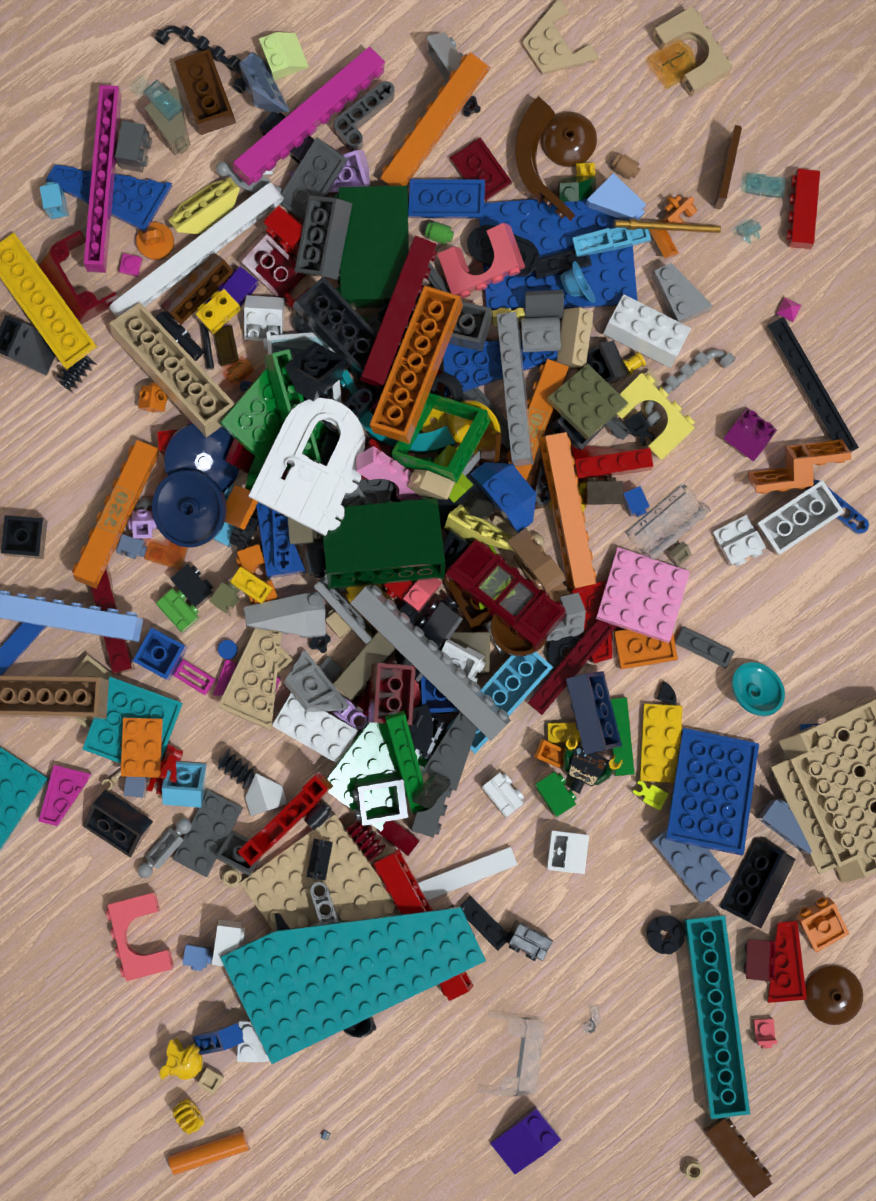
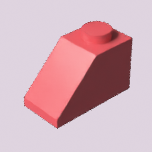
[403,579,442,613]

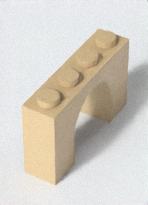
[652,6,732,97]

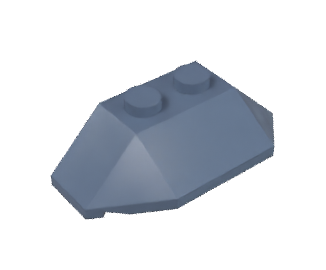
[239,52,290,112]

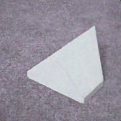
[245,774,288,816]

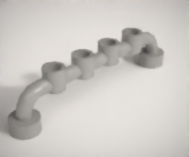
[645,349,736,427]

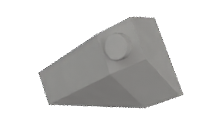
[243,592,326,638]

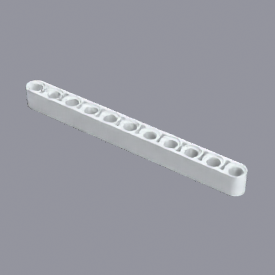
[109,183,284,318]

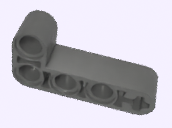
[334,81,395,152]

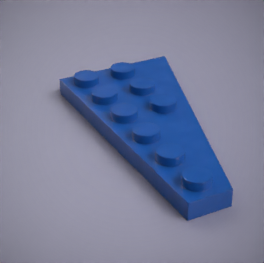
[46,165,173,233]
[443,340,558,398]

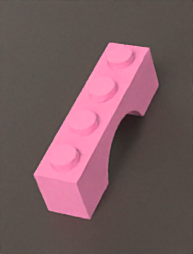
[356,446,424,501]

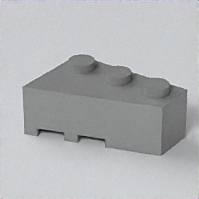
[652,263,713,324]

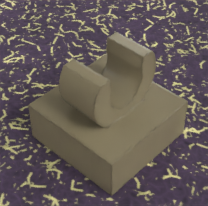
[666,540,692,567]

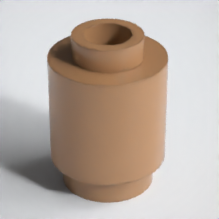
[611,153,641,180]

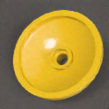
[448,400,500,450]

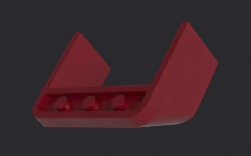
[38,230,119,324]

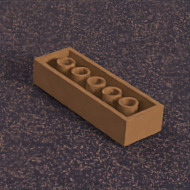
[0,676,109,719]

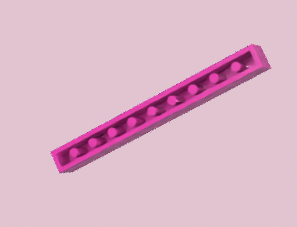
[233,46,385,186]
[84,85,122,273]

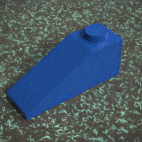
[192,1023,244,1055]

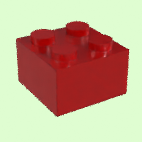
[263,205,303,257]

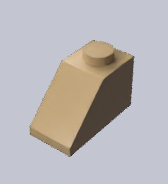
[407,469,455,500]

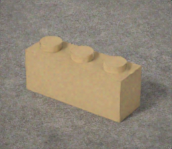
[557,307,593,369]

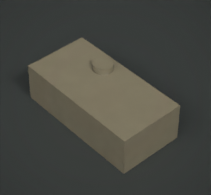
[333,632,397,702]

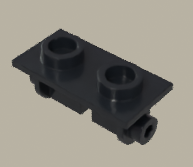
[415,718,448,759]
[306,838,333,881]

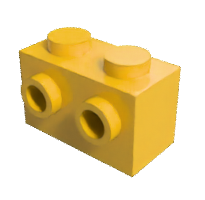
[196,289,241,335]

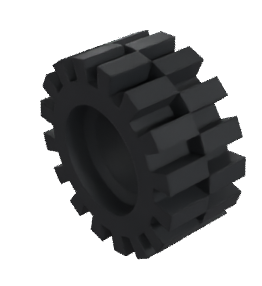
[229,516,259,550]

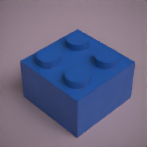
[133,627,188,681]
[421,675,461,713]

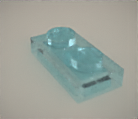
[143,80,183,122]

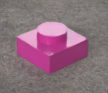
[119,253,143,277]

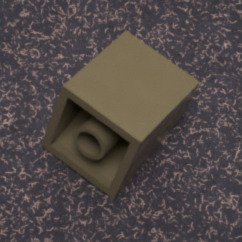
[144,86,191,155]
[442,633,490,674]

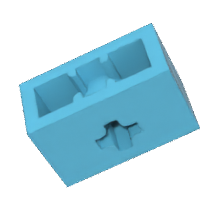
[40,182,69,219]

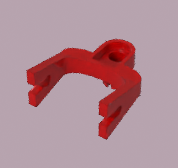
[145,744,183,795]

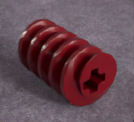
[345,822,386,862]

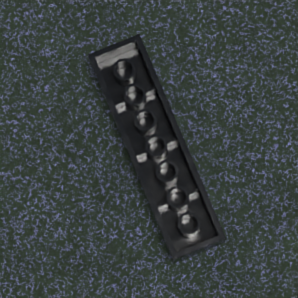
[292,277,396,400]

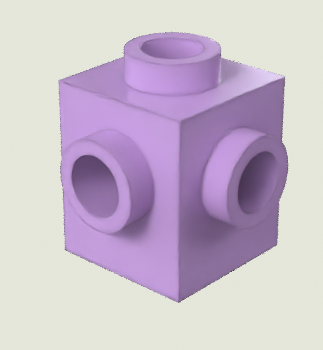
[129,509,156,538]

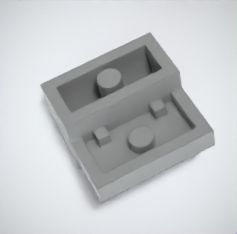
[520,317,561,352]

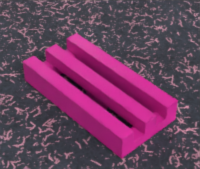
[173,659,216,696]

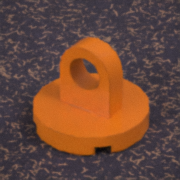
[137,222,174,260]

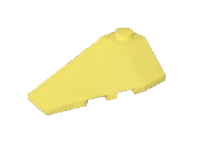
[444,504,514,551]

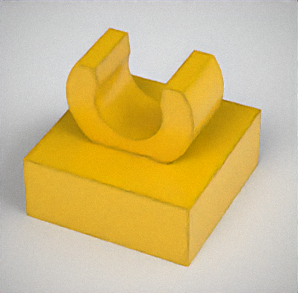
[575,163,596,176]

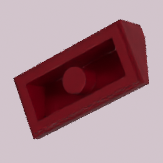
[378,820,420,856]

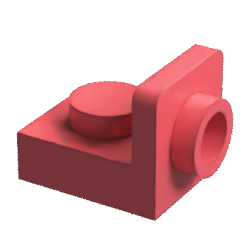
[753,1018,777,1048]

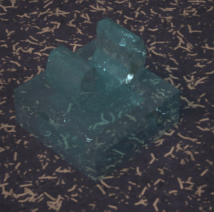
[735,219,762,244]

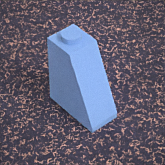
[586,173,646,221]

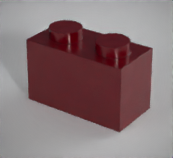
[744,939,776,981]

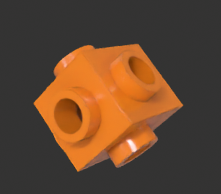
[138,383,167,413]

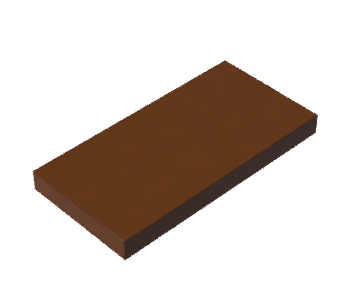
[714,125,742,210]

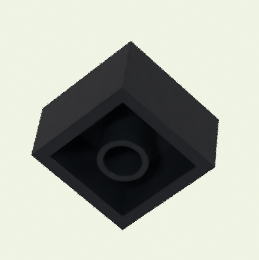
[1,515,48,559]

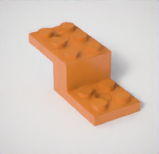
[748,439,851,494]

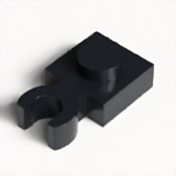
[624,410,655,446]

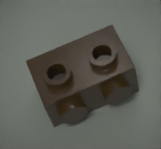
[580,477,623,505]

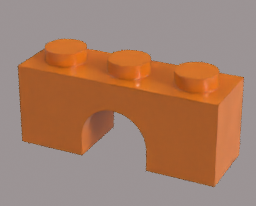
[236,544,279,604]

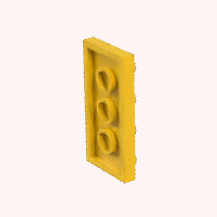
[640,704,683,783]

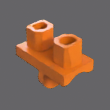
[661,195,697,224]

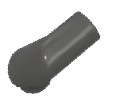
[135,496,153,510]

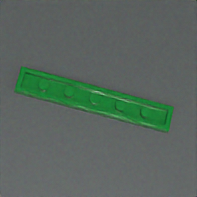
[385,711,431,813]

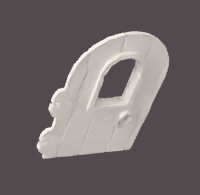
[248,398,365,536]

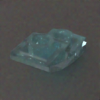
[745,173,786,198]

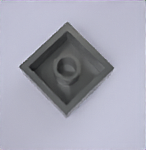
[115,120,152,173]

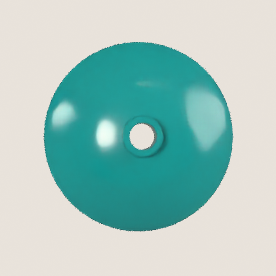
[731,662,785,716]

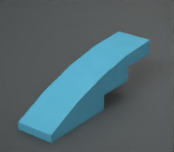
[572,228,651,257]

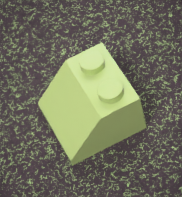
[259,32,309,80]

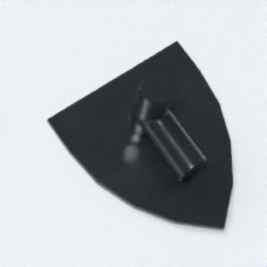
[408,704,433,753]

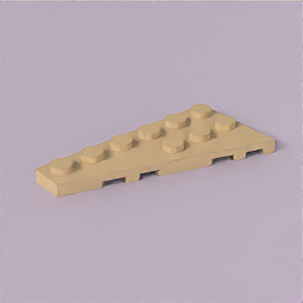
[218,628,282,731]

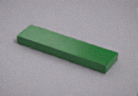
[611,698,635,776]

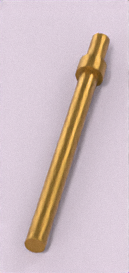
[613,219,721,233]

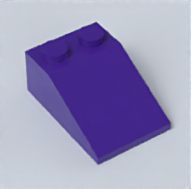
[490,1105,561,1174]

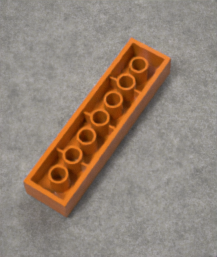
[370,286,463,444]

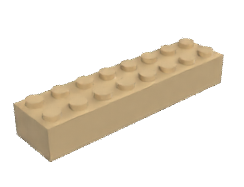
[109,303,235,437]

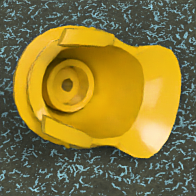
[159,1038,203,1080]

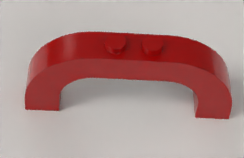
[238,772,333,866]

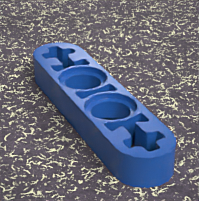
[806,480,869,534]
[272,509,292,573]

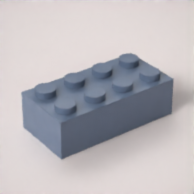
[651,828,732,903]

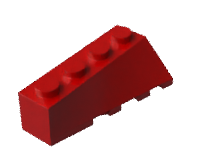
[571,446,654,481]

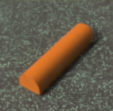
[168,1130,250,1175]

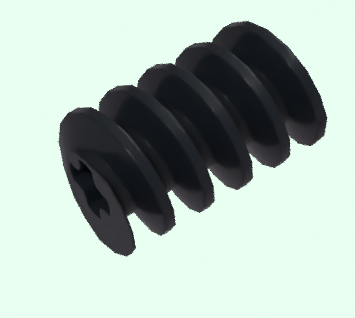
[56,355,97,394]
[217,748,260,789]

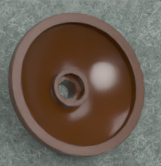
[541,112,597,167]
[491,599,548,656]
[805,965,863,1025]

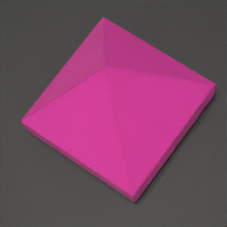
[776,297,801,322]

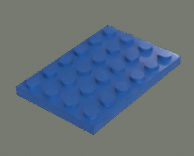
[665,728,759,856]

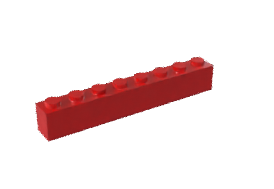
[374,849,474,1001]

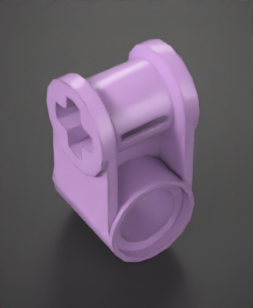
[332,697,368,731]

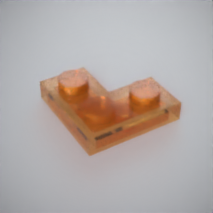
[144,541,189,570]

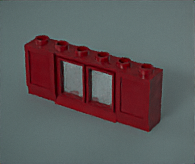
[446,539,566,651]

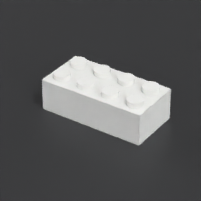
[603,294,691,368]
[756,480,844,556]
[272,693,359,763]

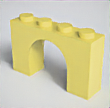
[617,373,696,460]

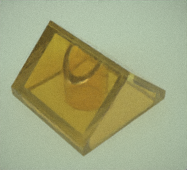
[648,40,698,90]

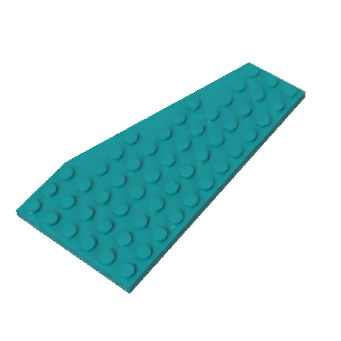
[220,906,486,1064]

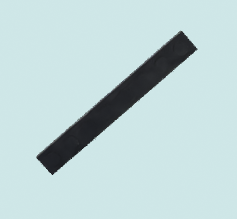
[766,317,859,452]

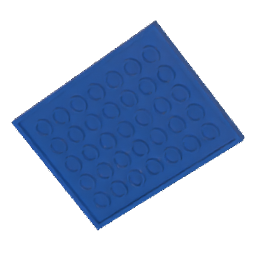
[479,198,638,311]

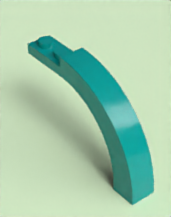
[340,370,455,454]

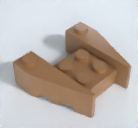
[507,528,571,603]

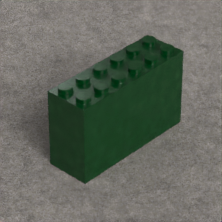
[335,186,409,308]
[323,497,445,589]

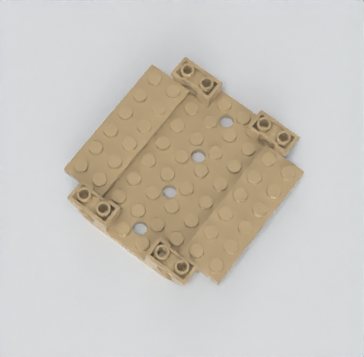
[770,697,876,883]

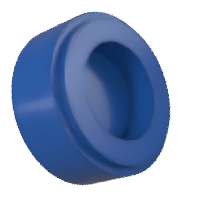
[218,640,238,660]

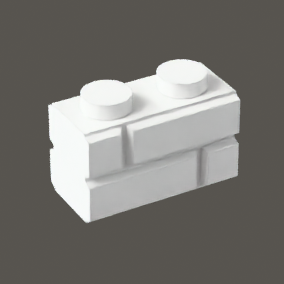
[482,773,524,817]

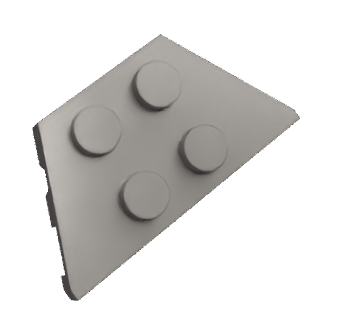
[284,650,349,712]

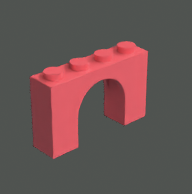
[438,223,525,299]
[106,892,174,981]

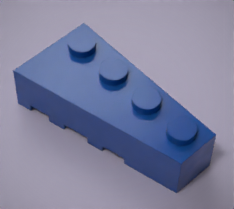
[257,502,306,579]

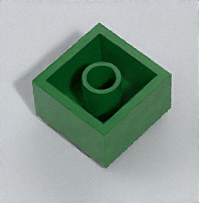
[533,771,577,817]

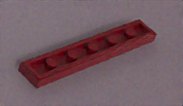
[527,619,616,715]

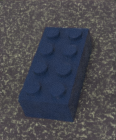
[566,671,622,755]

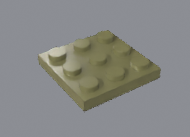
[547,364,628,440]

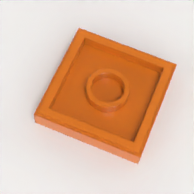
[225,485,258,530]

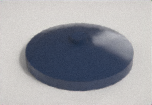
[163,423,239,492]
[152,470,227,547]

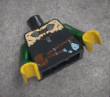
[562,736,623,794]

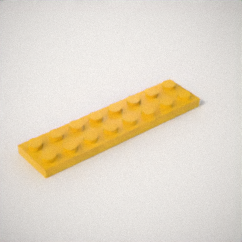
[0,233,97,370]

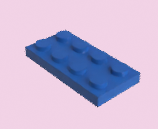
[408,179,486,219]

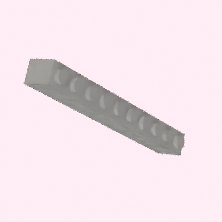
[350,584,511,741]

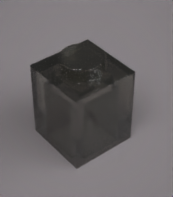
[462,489,495,520]

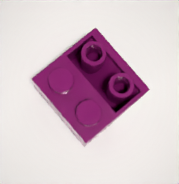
[723,407,777,462]

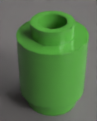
[425,222,454,245]

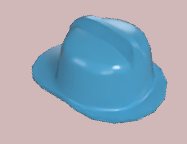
[560,261,596,303]

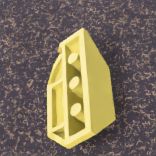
[168,177,240,234]

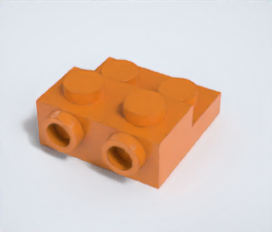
[796,897,850,953]

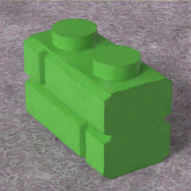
[156,589,200,633]

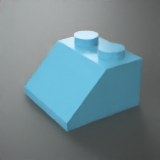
[162,762,207,808]

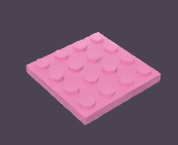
[596,547,690,643]

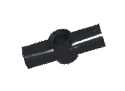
[155,311,204,361]

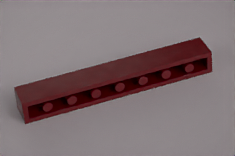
[360,235,438,388]

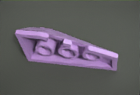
[289,150,370,192]

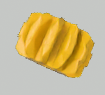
[173,1099,204,1135]

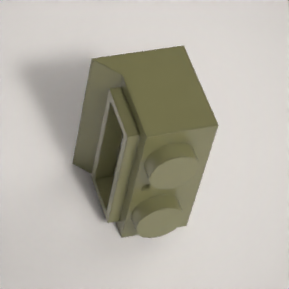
[209,582,240,617]

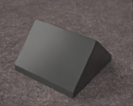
[215,831,261,876]

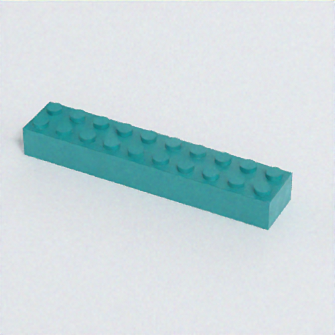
[683,914,750,1119]

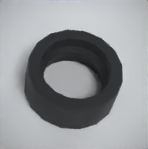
[429,373,463,412]

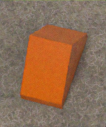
[533,739,564,769]

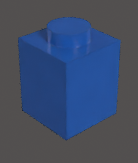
[623,486,650,518]

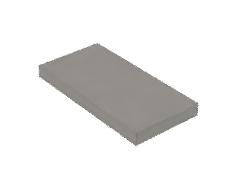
[314,577,375,644]

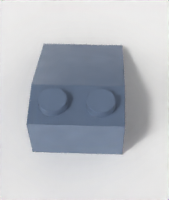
[756,799,812,854]

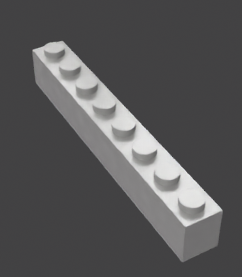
[497,311,534,466]

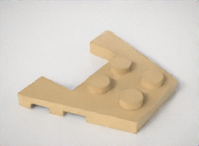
[522,0,599,75]

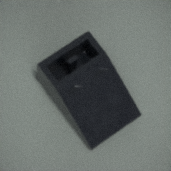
[0,315,56,376]

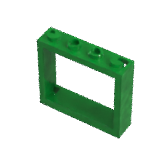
[391,393,490,483]

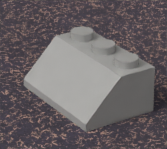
[426,33,464,83]

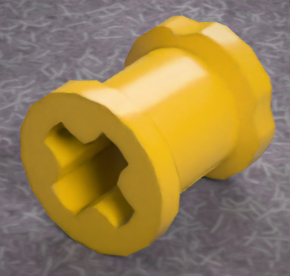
[623,351,646,375]

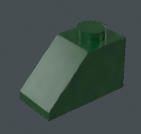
[558,176,596,202]

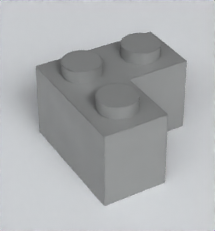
[546,593,586,641]

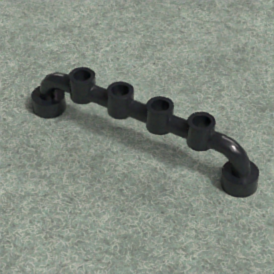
[153,26,246,94]

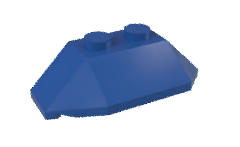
[470,462,536,533]

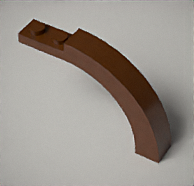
[515,96,575,221]

